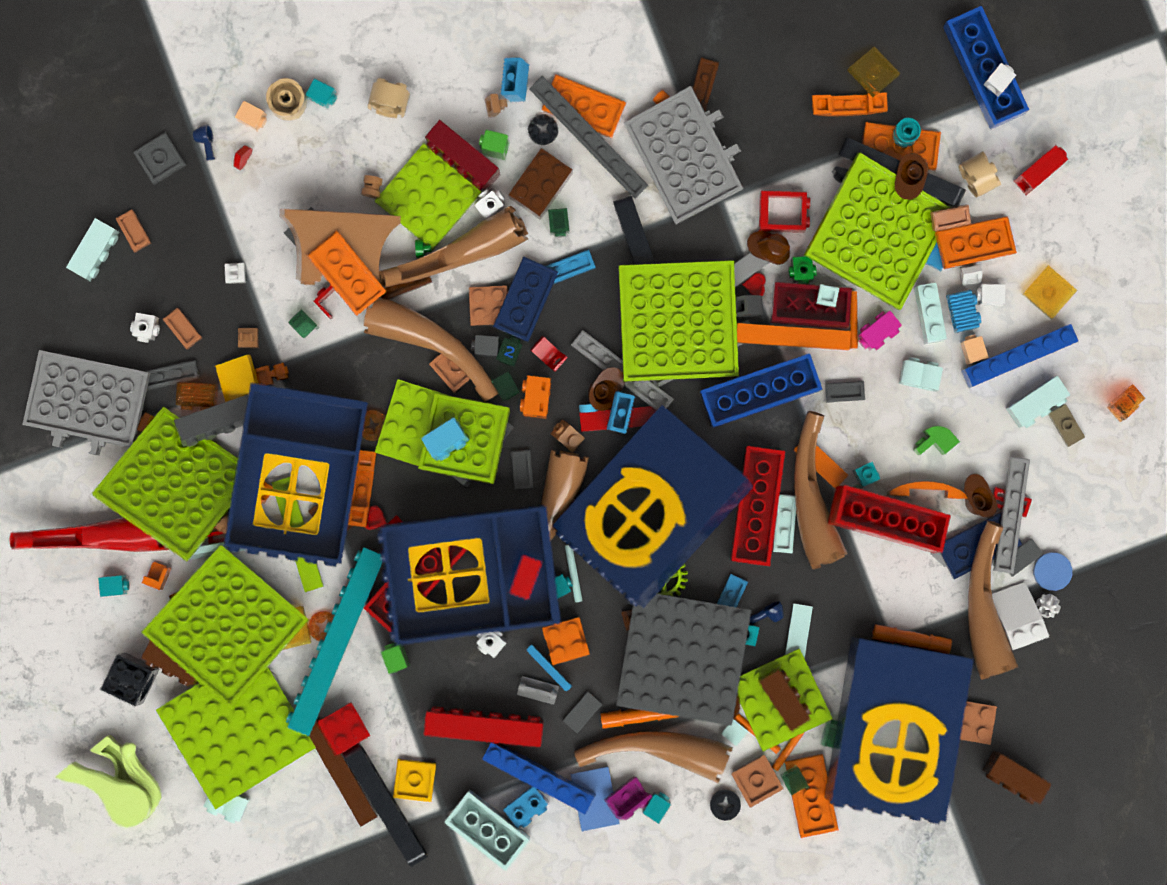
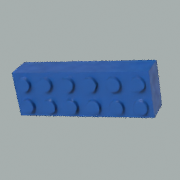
[943,6,1029,130]
[699,353,823,428]

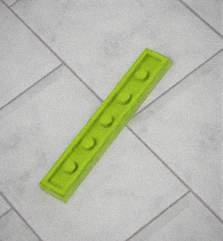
[271,477,324,592]

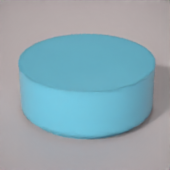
[579,403,598,413]

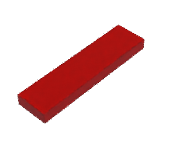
[580,406,656,432]

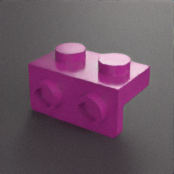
[604,776,652,820]

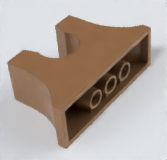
[279,209,401,285]

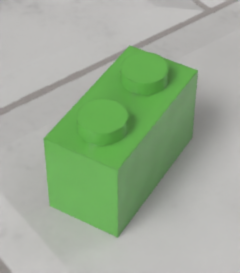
[479,130,510,161]
[381,642,410,674]

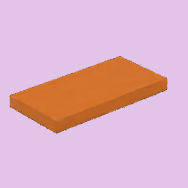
[542,75,626,138]
[862,122,941,171]
[935,216,1017,269]
[306,231,386,316]
[785,754,839,838]

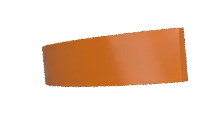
[812,92,888,116]
[348,450,376,527]
[887,481,967,499]

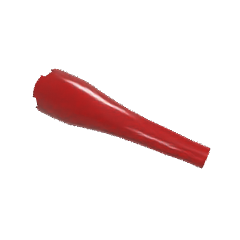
[9,517,169,552]

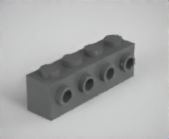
[174,395,248,447]

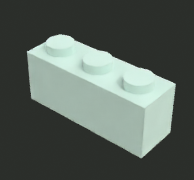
[66,218,119,281]
[914,282,947,344]
[1006,376,1070,428]

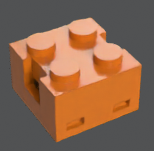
[520,376,551,419]
[542,617,590,665]

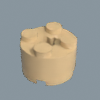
[266,78,307,121]
[367,78,410,118]
[959,151,1001,198]

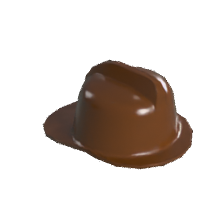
[895,153,928,200]
[747,231,790,265]
[588,367,625,411]
[964,474,997,518]

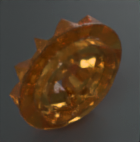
[362,410,386,441]
[308,611,334,641]

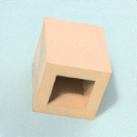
[235,101,267,131]
[960,334,989,365]

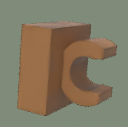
[485,94,508,118]
[238,328,259,348]

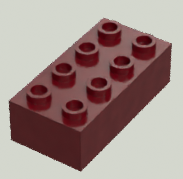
[425,119,501,191]
[770,282,852,329]

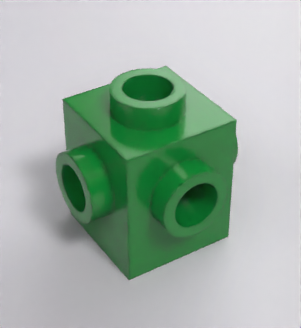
[789,256,817,285]

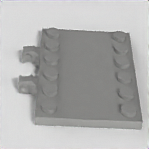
[624,86,744,224]
[22,350,150,456]

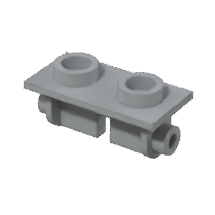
[517,676,559,705]

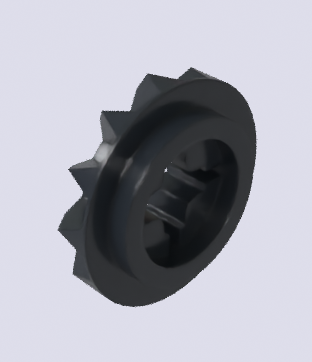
[528,114,558,145]
[710,789,741,821]

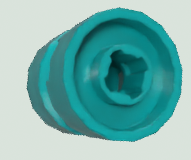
[892,118,921,148]

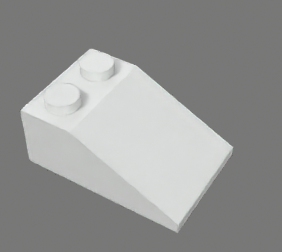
[992,582,1049,650]

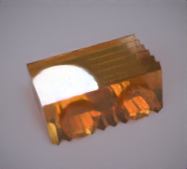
[176,382,218,411]

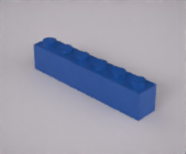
[961,324,1079,388]
[482,742,596,814]

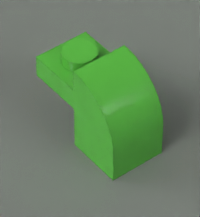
[913,426,960,455]

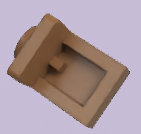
[551,420,585,453]

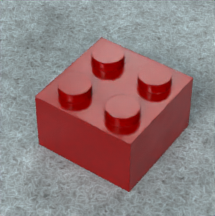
[316,702,371,756]

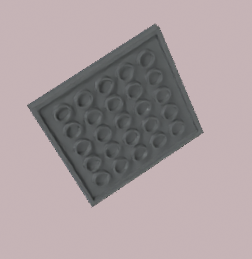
[616,594,751,726]

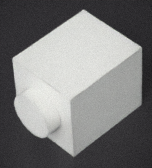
[984,63,1016,97]
[976,284,1005,306]

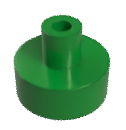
[415,239,432,259]

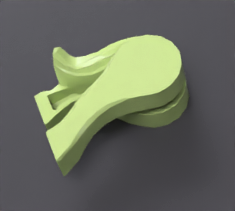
[56,735,162,827]

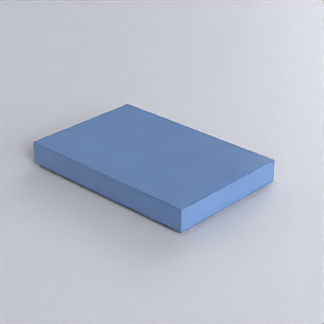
[570,766,620,831]

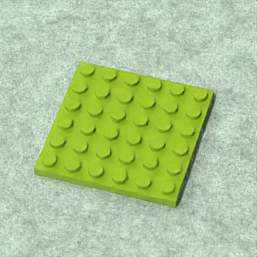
[804,153,951,310]
[618,261,739,382]
[92,407,238,562]
[141,545,309,709]
[156,667,316,810]

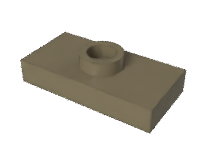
[1048,404,1085,447]

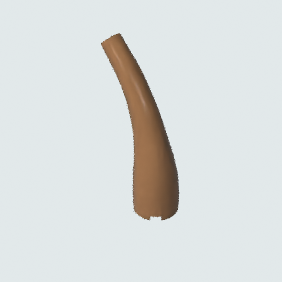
[378,206,528,288]
[364,297,498,402]
[794,411,848,570]
[541,450,589,541]
[968,521,1018,680]
[574,732,733,784]

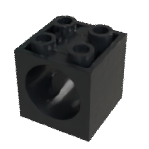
[100,653,160,706]

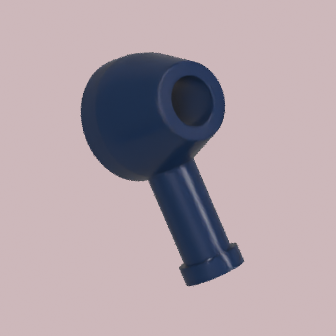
[193,124,216,161]
[749,601,784,625]

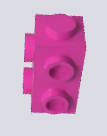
[858,311,902,351]

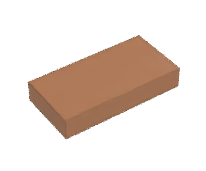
[930,204,971,231]
[115,210,151,252]
[163,308,202,350]

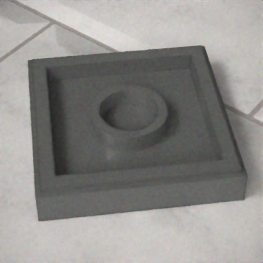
[133,132,186,185]

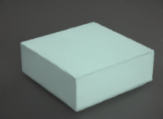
[816,284,839,307]
[721,719,748,746]

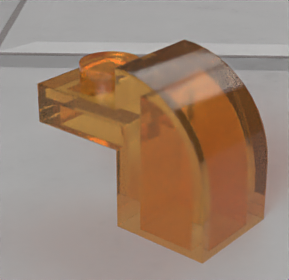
[1107,384,1145,422]

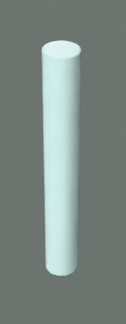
[565,545,583,602]

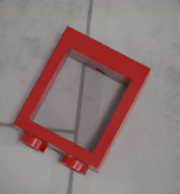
[1014,145,1068,195]
[759,191,810,233]

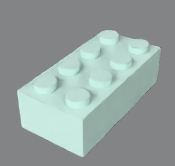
[444,789,530,871]

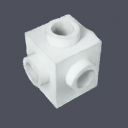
[474,188,505,219]
[130,313,160,343]
[476,631,508,658]

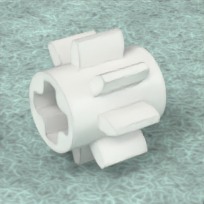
[1036,594,1061,618]

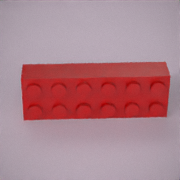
[730,446,785,566]
[828,485,951,553]
[364,545,468,632]
[424,706,544,747]

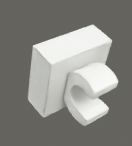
[225,263,246,284]
[961,263,982,286]

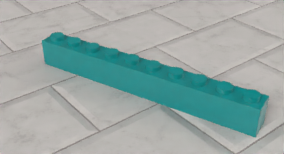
[286,548,382,736]

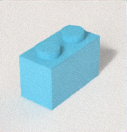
[421,418,469,461]

